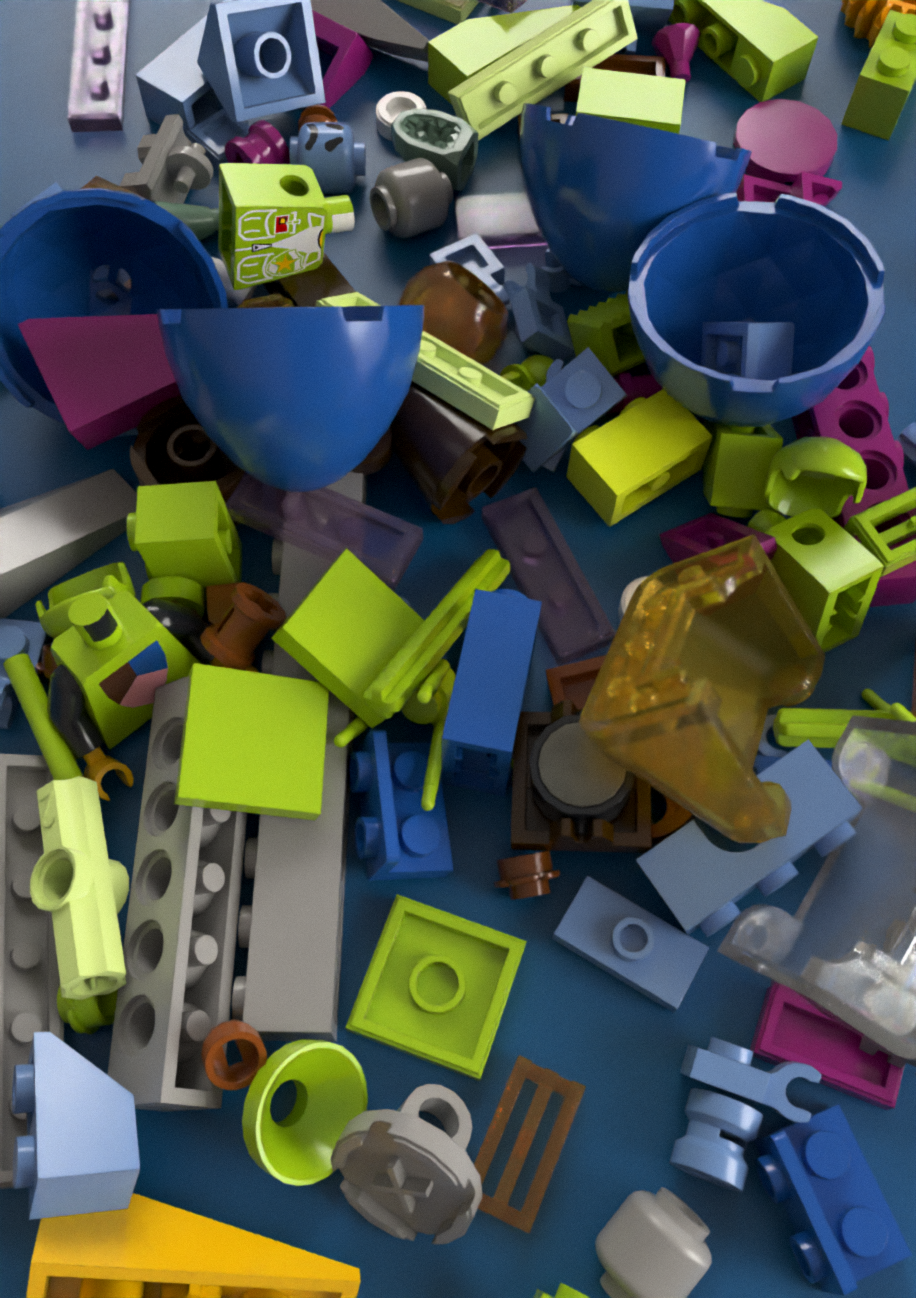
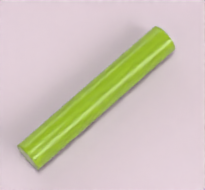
[3,654,83,780]

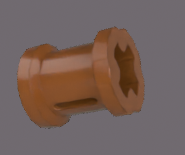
[200,583,287,670]

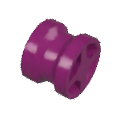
[225,120,290,164]

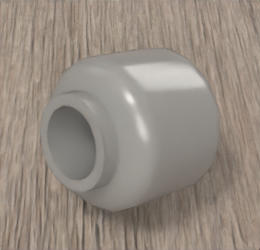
[370,158,453,239]
[595,1187,712,1298]

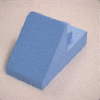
[701,322,795,381]
[514,347,627,473]

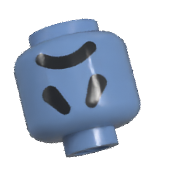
[290,122,366,195]

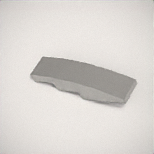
[311,0,429,62]

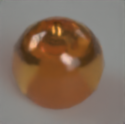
[397,260,508,366]

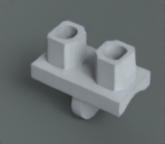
[119,114,214,204]

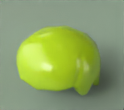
[763,436,867,518]
[35,561,136,639]

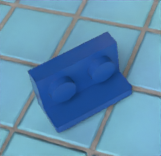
[348,730,454,881]
[754,1104,913,1296]

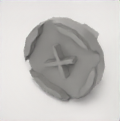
[330,1084,483,1244]

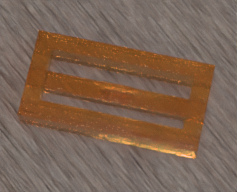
[474,1055,586,1234]

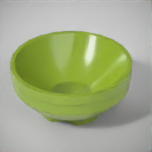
[242,1039,368,1186]

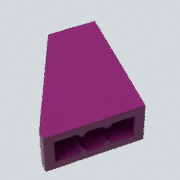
[18,314,181,450]

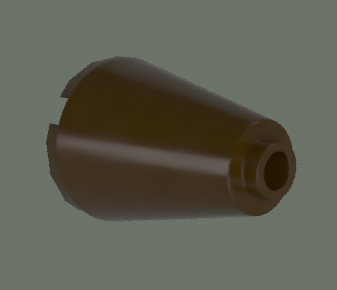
[389,381,528,524]

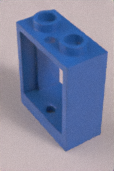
[441,589,542,796]

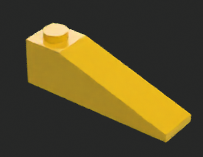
[26,1193,361,1298]

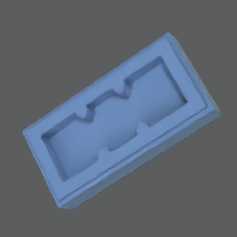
[552,876,709,1013]

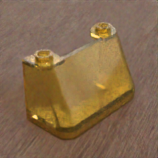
[579,534,826,843]

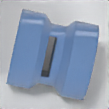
[669,1088,763,1192]

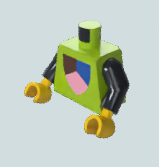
[47,591,259,801]

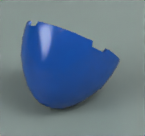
[520,103,752,293]
[0,188,228,437]
[628,193,886,427]
[157,305,424,492]

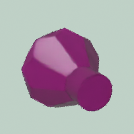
[651,23,701,83]

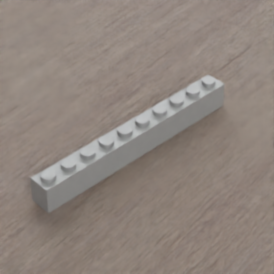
[232,472,368,1042]

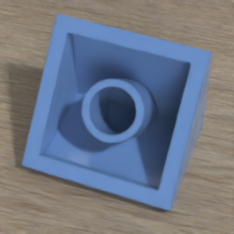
[197,0,326,122]

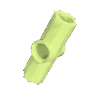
[30,776,129,1000]

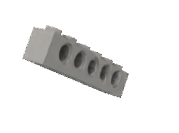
[107,676,247,1112]

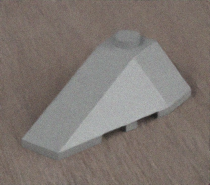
[0,469,137,618]

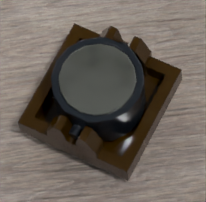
[511,700,652,853]

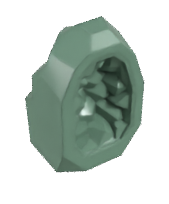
[391,108,478,190]

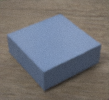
[186,108,250,171]

